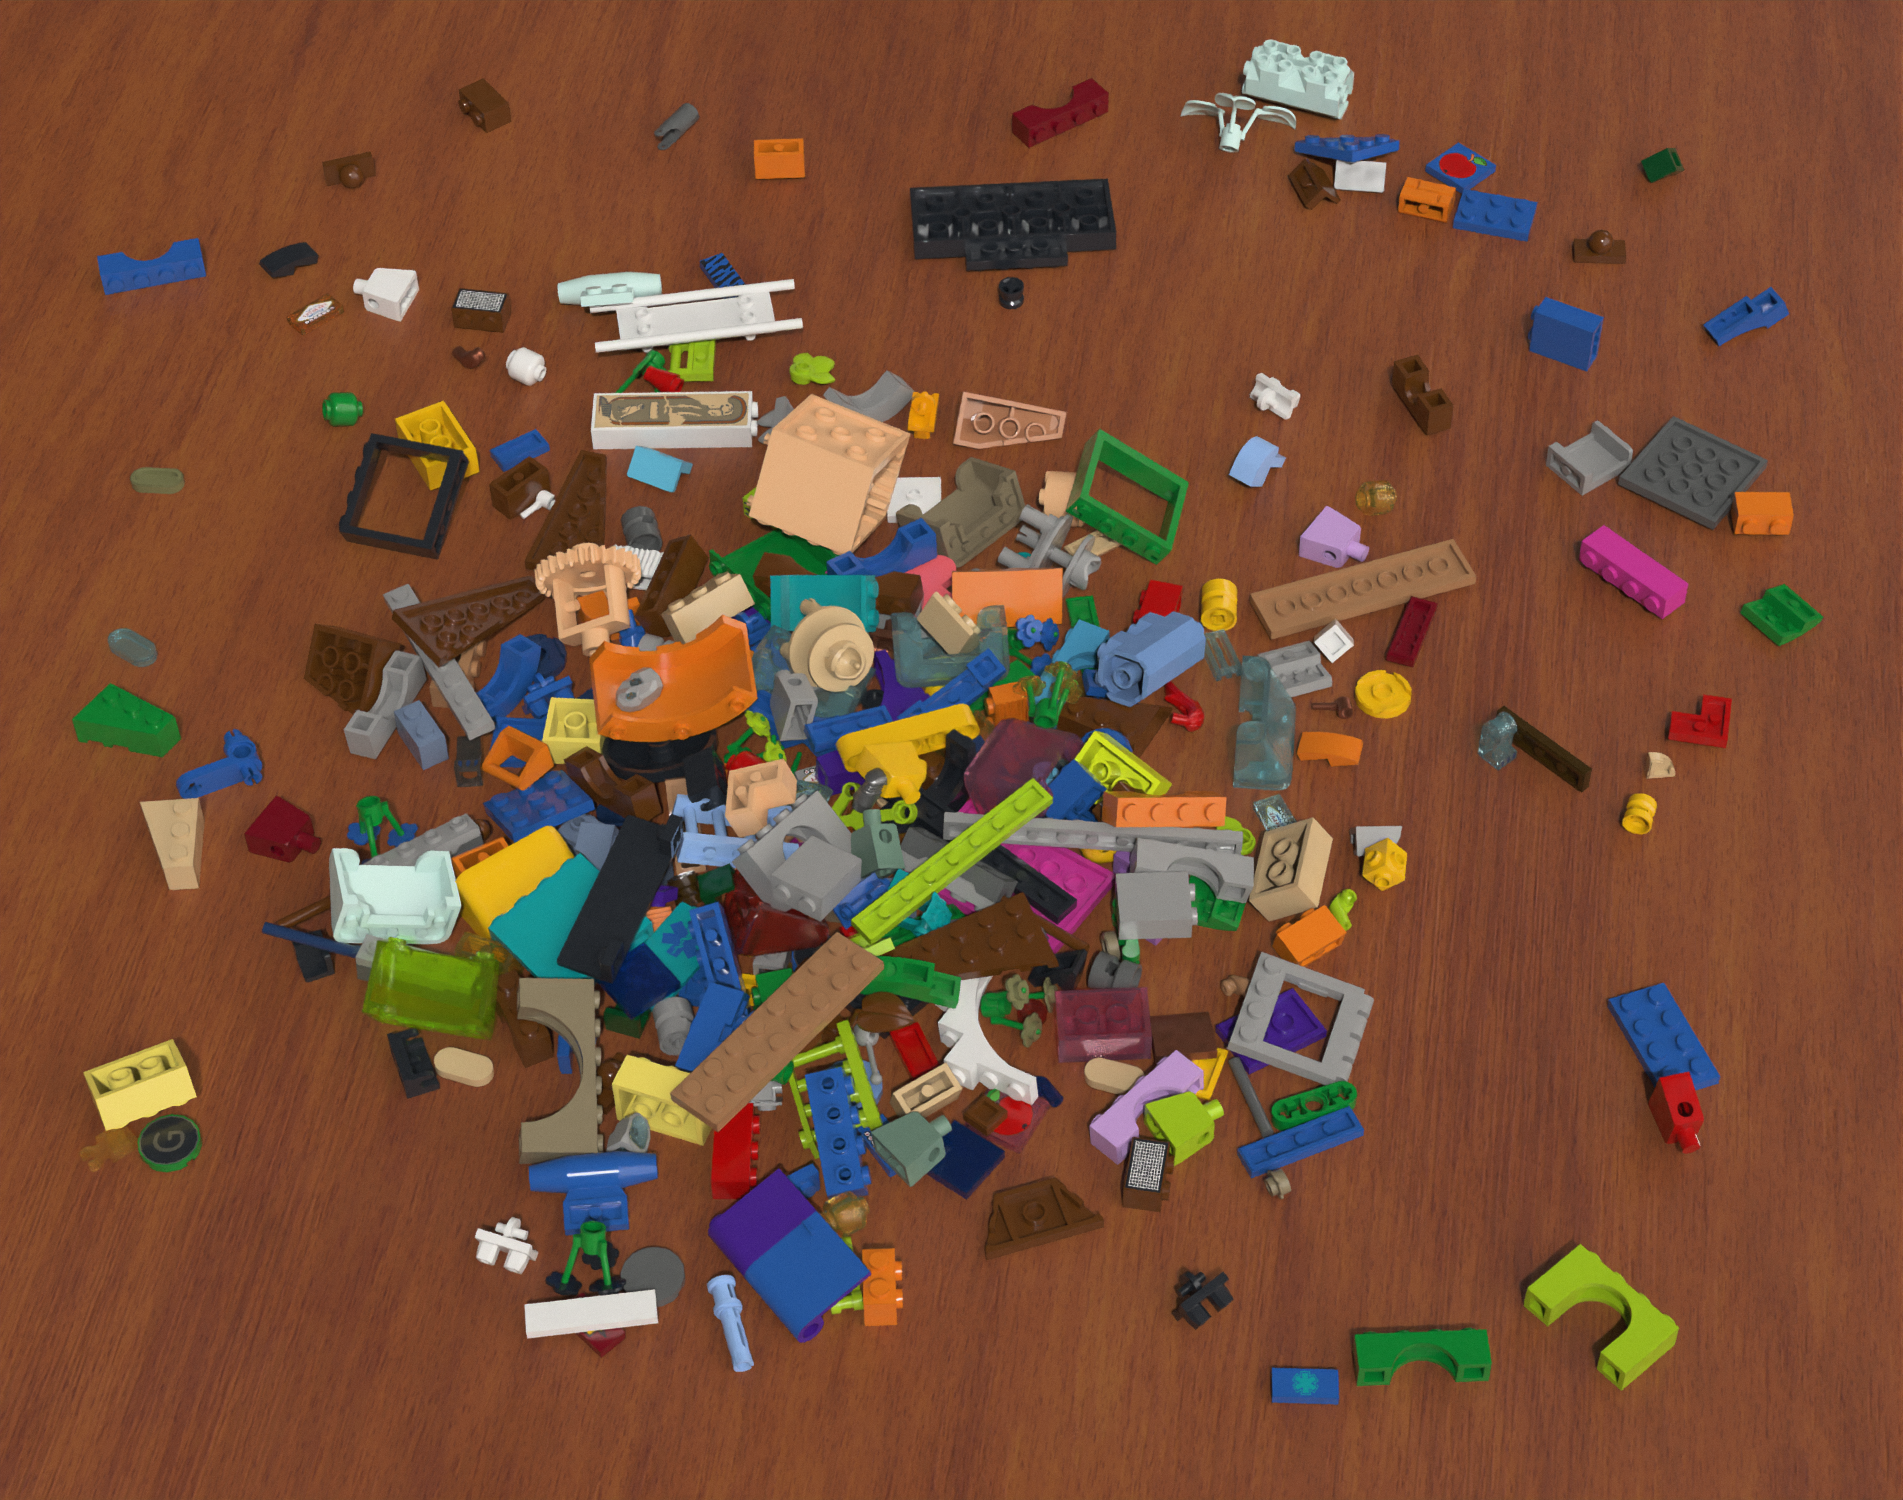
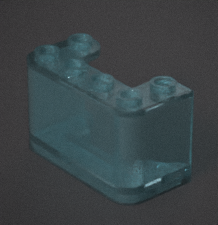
[891,605,1010,688]

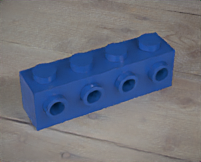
[688,902,752,1016]
[805,1067,872,1203]

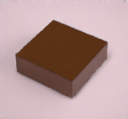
[963,1095,1008,1137]

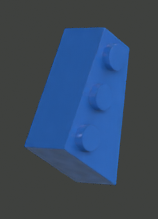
[675,982,750,1073]

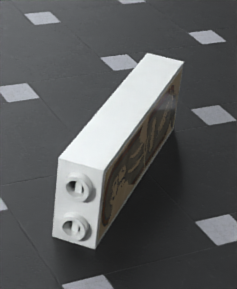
[591,391,758,449]

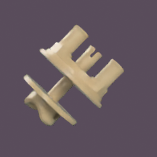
[780,598,874,692]

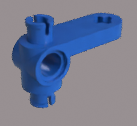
[176,729,262,799]

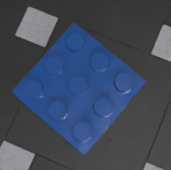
[483,770,595,843]

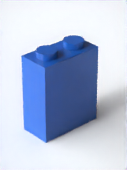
[1528,297,1604,371]

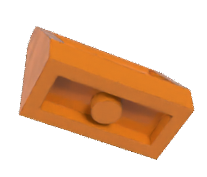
[481,725,554,791]

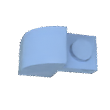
[1229,436,1286,487]

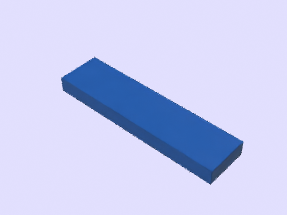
[1237,1106,1364,1179]

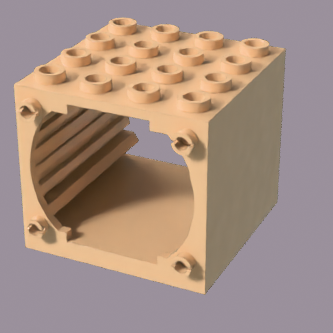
[746,394,910,555]

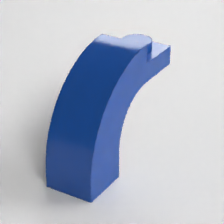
[476,634,541,723]

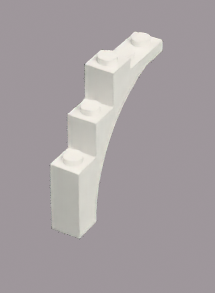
[935,976,1038,1105]

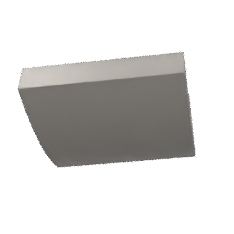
[1257,641,1332,700]

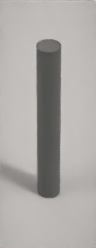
[1228,1057,1274,1138]

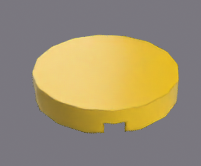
[1355,670,1412,719]

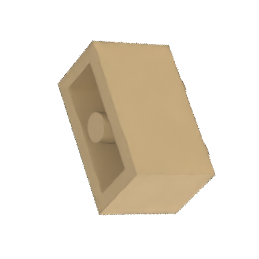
[889,1063,962,1118]

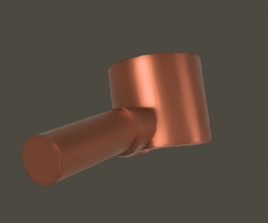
[1312,696,1353,719]

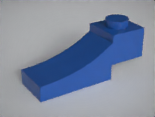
[1703,287,1789,346]

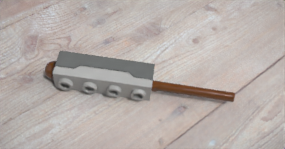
[276,814,490,928]
[898,827,1090,952]

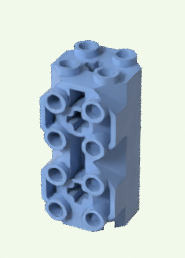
[1095,611,1206,707]

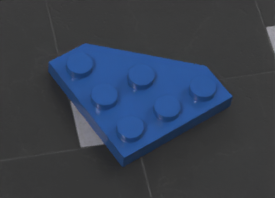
[1295,134,1400,162]

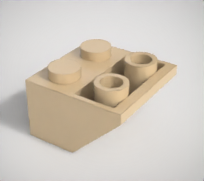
[917,591,983,664]

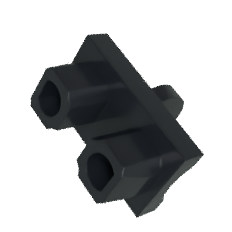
[1172,1271,1234,1330]

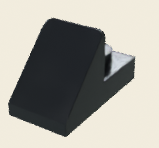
[1028,949,1088,998]

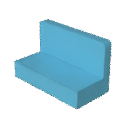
[627,446,693,492]

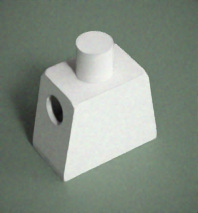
[353,268,419,322]

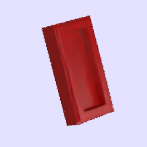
[889,1022,940,1081]

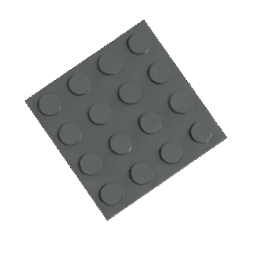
[1618,416,1768,530]

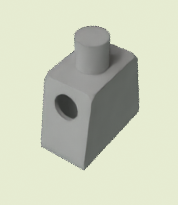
[770,670,818,741]

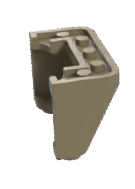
[896,457,1025,568]

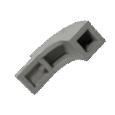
[823,370,915,422]

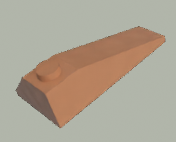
[953,391,1067,449]

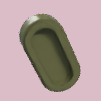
[130,467,185,494]

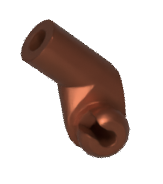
[452,346,486,369]

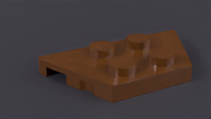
[985,1177,1104,1260]

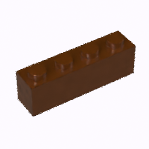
[634,534,709,637]

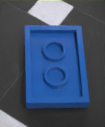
[1453,189,1538,242]

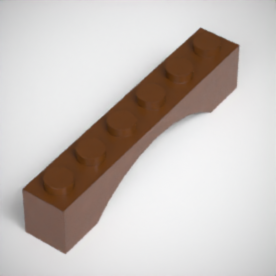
[753,552,924,618]

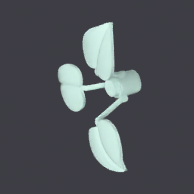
[1181,93,1296,153]

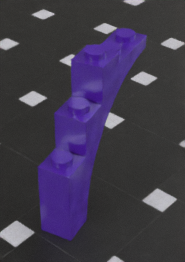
[815,649,930,797]

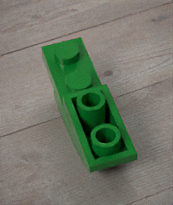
[860,956,961,1009]

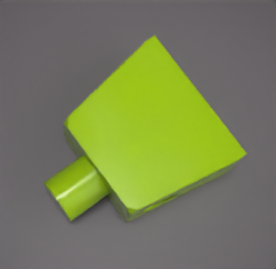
[1144,1091,1224,1166]

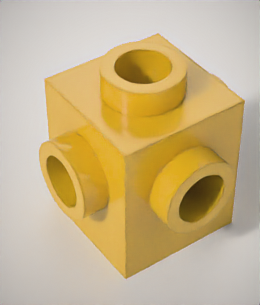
[1363,838,1407,891]

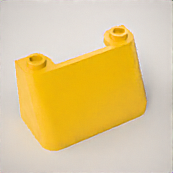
[455,826,575,959]

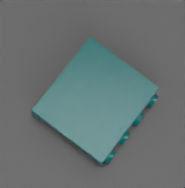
[488,853,654,985]

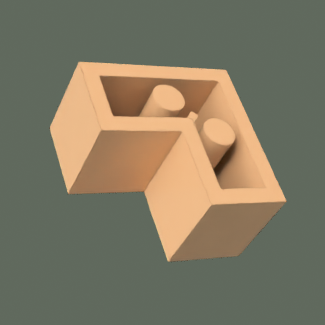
[725,759,797,838]

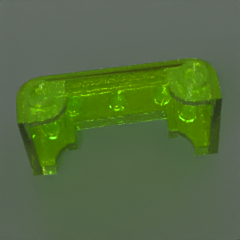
[362,937,499,1040]

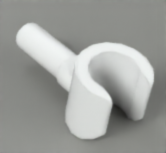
[520,490,555,519]

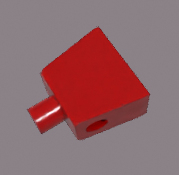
[1648,1072,1704,1154]

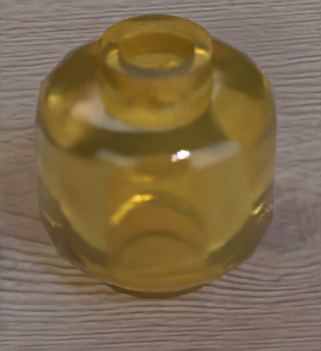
[1355,479,1397,516]
[820,1191,870,1238]

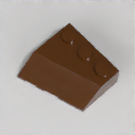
[304,624,400,715]
[1057,695,1173,758]

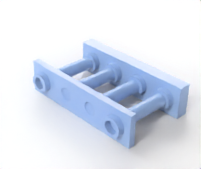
[671,794,799,868]

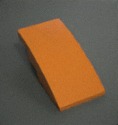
[952,568,1063,628]

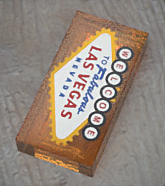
[287,293,344,336]

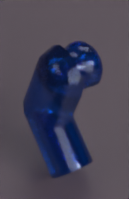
[1034,1076,1064,1108]

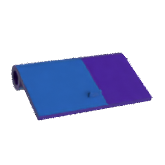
[708,1168,872,1343]

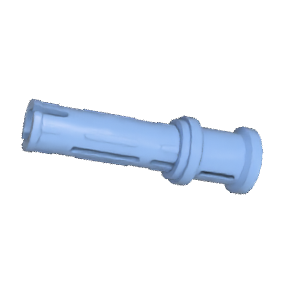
[707,1275,754,1372]

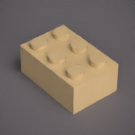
[1249,817,1333,921]

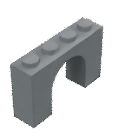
[732,790,852,918]

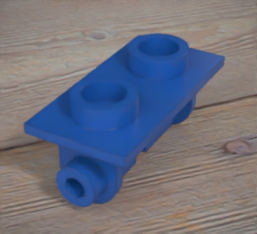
[833,872,891,930]

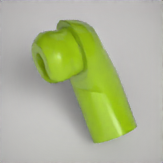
[1329,889,1357,931]

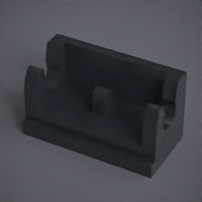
[683,746,728,811]
[387,1029,440,1099]

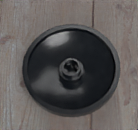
[602,728,718,783]

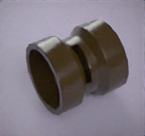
[667,871,702,907]

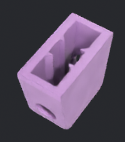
[1299,506,1369,568]

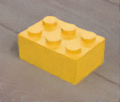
[395,401,480,491]

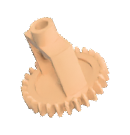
[534,543,641,657]

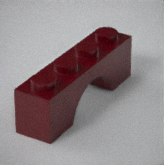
[1012,78,1109,148]

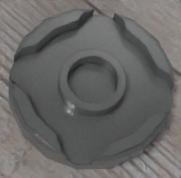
[620,1247,685,1307]

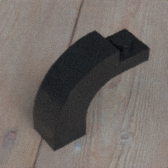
[926,729,983,812]

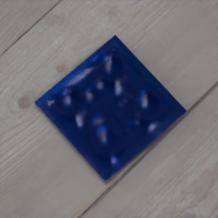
[595,942,681,1020]
[927,1120,1005,1200]

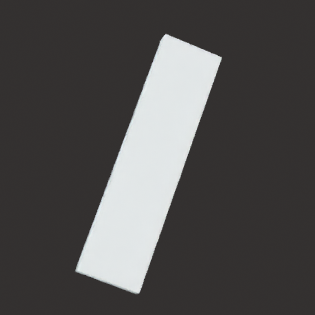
[525,1289,658,1339]

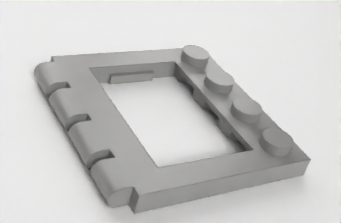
[1227,952,1374,1085]

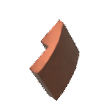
[1147,1012,1217,1063]

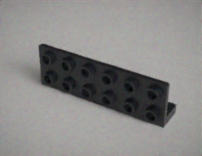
[557,814,683,984]

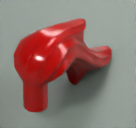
[1164,681,1205,732]

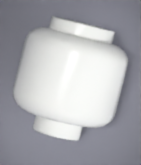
[506,347,547,386]

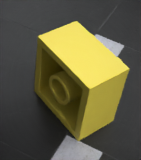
[542,697,606,764]

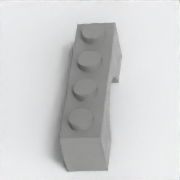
[344,650,427,759]
[1130,838,1254,903]

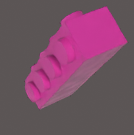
[1579,525,1688,619]

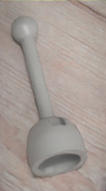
[853,1025,883,1085]

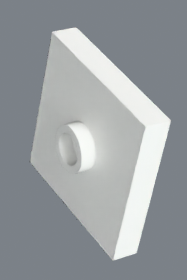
[887,477,941,523]

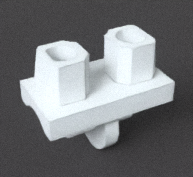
[1250,373,1300,420]
[475,1217,539,1274]

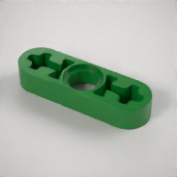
[1271,1081,1357,1131]

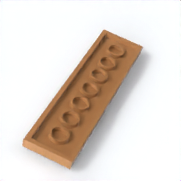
[1250,539,1476,640]
[670,932,884,1132]

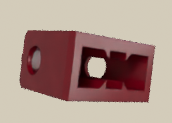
[244,795,321,863]

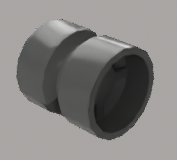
[621,506,662,551]
[1088,951,1142,1002]

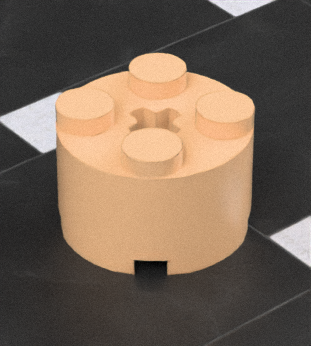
[1039,471,1085,527]

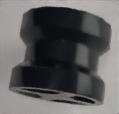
[999,277,1024,309]

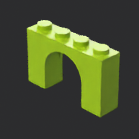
[1524,1244,1679,1391]

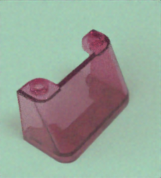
[964,718,1084,818]

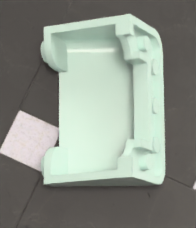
[329,848,462,944]

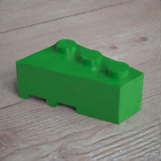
[72,683,181,757]

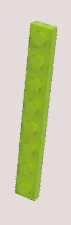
[851,778,1053,945]

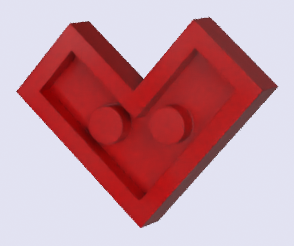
[1668,694,1732,748]

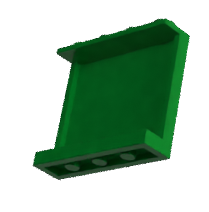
[709,528,839,622]

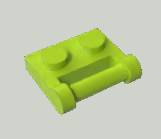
[668,339,716,381]

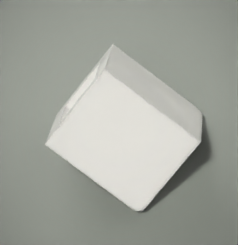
[1314,619,1354,663]

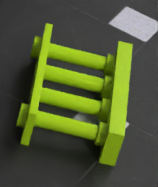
[789,1020,883,1159]

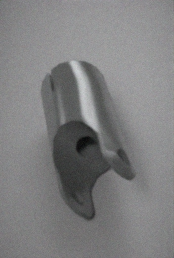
[654,103,699,150]

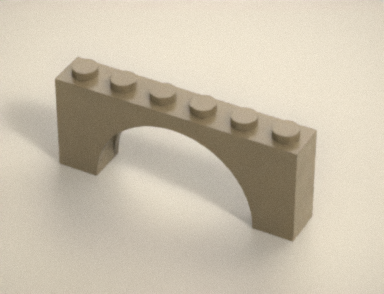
[517,978,603,1164]

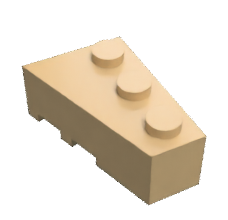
[661,572,755,644]
[140,798,205,890]

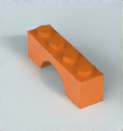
[1101,791,1227,827]

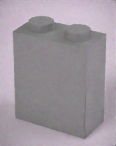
[770,835,862,922]
[1115,871,1198,940]

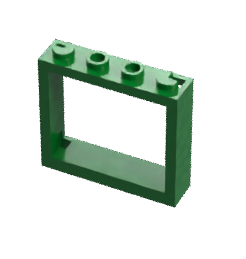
[1066,429,1189,565]

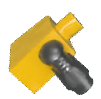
[852,742,927,813]

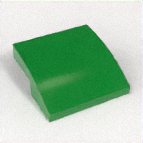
[1740,584,1823,646]
[1189,875,1246,931]

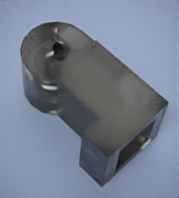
[454,735,484,787]

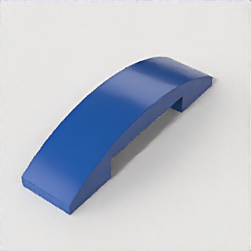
[897,648,1006,720]

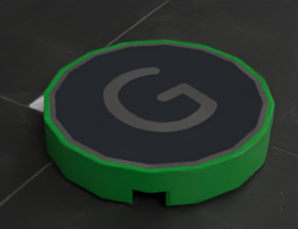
[137,1114,202,1172]

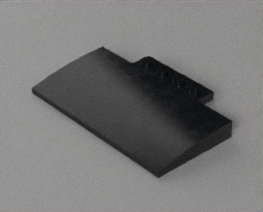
[910,178,1116,271]

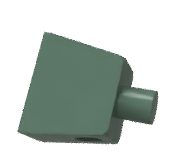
[851,809,905,878]
[871,1111,952,1187]

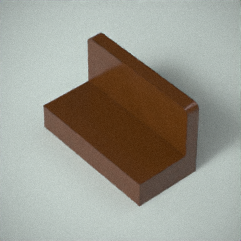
[1288,158,1341,210]

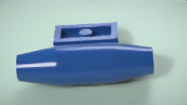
[529,1151,658,1236]

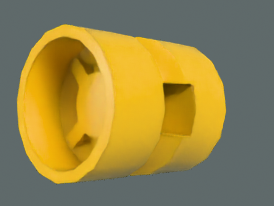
[1201,579,1237,632]

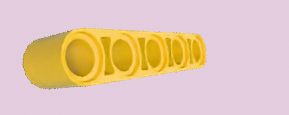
[836,704,980,772]

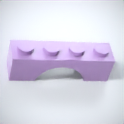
[1089,1050,1204,1165]

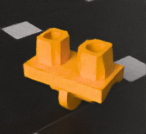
[908,391,939,439]

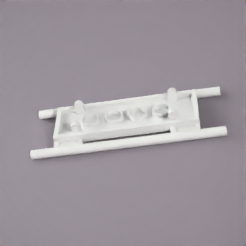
[590,279,803,353]

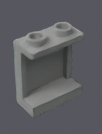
[1546,420,1633,496]

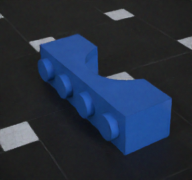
[97,238,206,295]
[826,518,937,577]

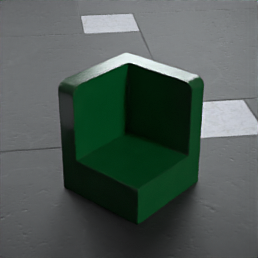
[1641,148,1685,183]
[697,863,741,907]
[603,994,651,1039]

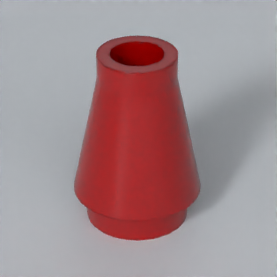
[643,365,684,392]

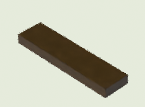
[1494,706,1592,793]

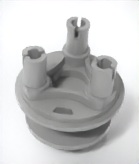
[997,504,1101,597]

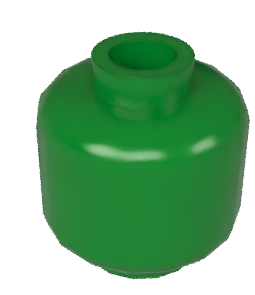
[322,392,363,427]

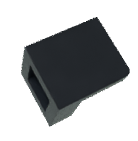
[292,929,335,983]

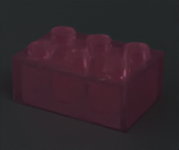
[1055,987,1152,1063]

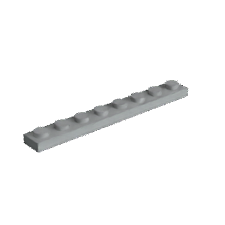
[383,584,495,741]

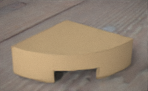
[1644,752,1675,779]

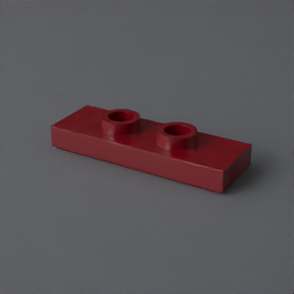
[1386,596,1438,667]

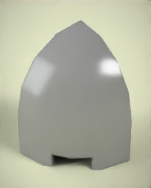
[1349,826,1402,856]

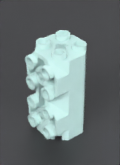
[1242,39,1354,120]

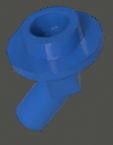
[619,609,646,647]

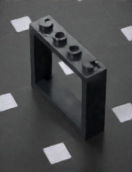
[339,433,469,560]

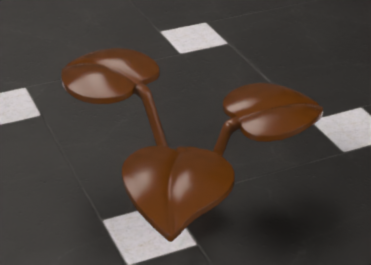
[794,957,914,1054]

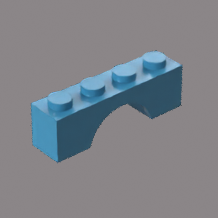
[1028,619,1110,731]

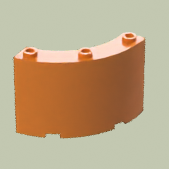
[589,615,758,742]

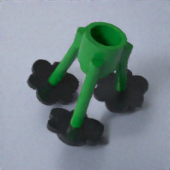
[545,1221,627,1296]

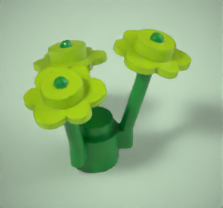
[724,710,787,763]

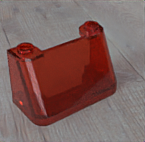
[723,868,829,958]

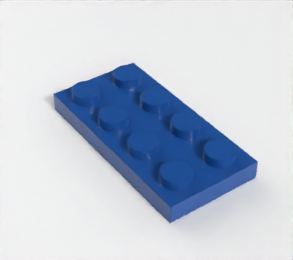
[1607,983,1720,1091]

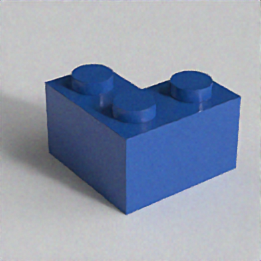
[1043,759,1107,822]

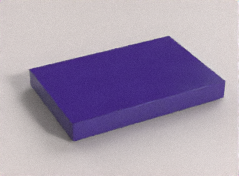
[1215,988,1327,1075]

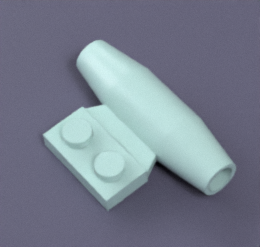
[558,272,662,307]

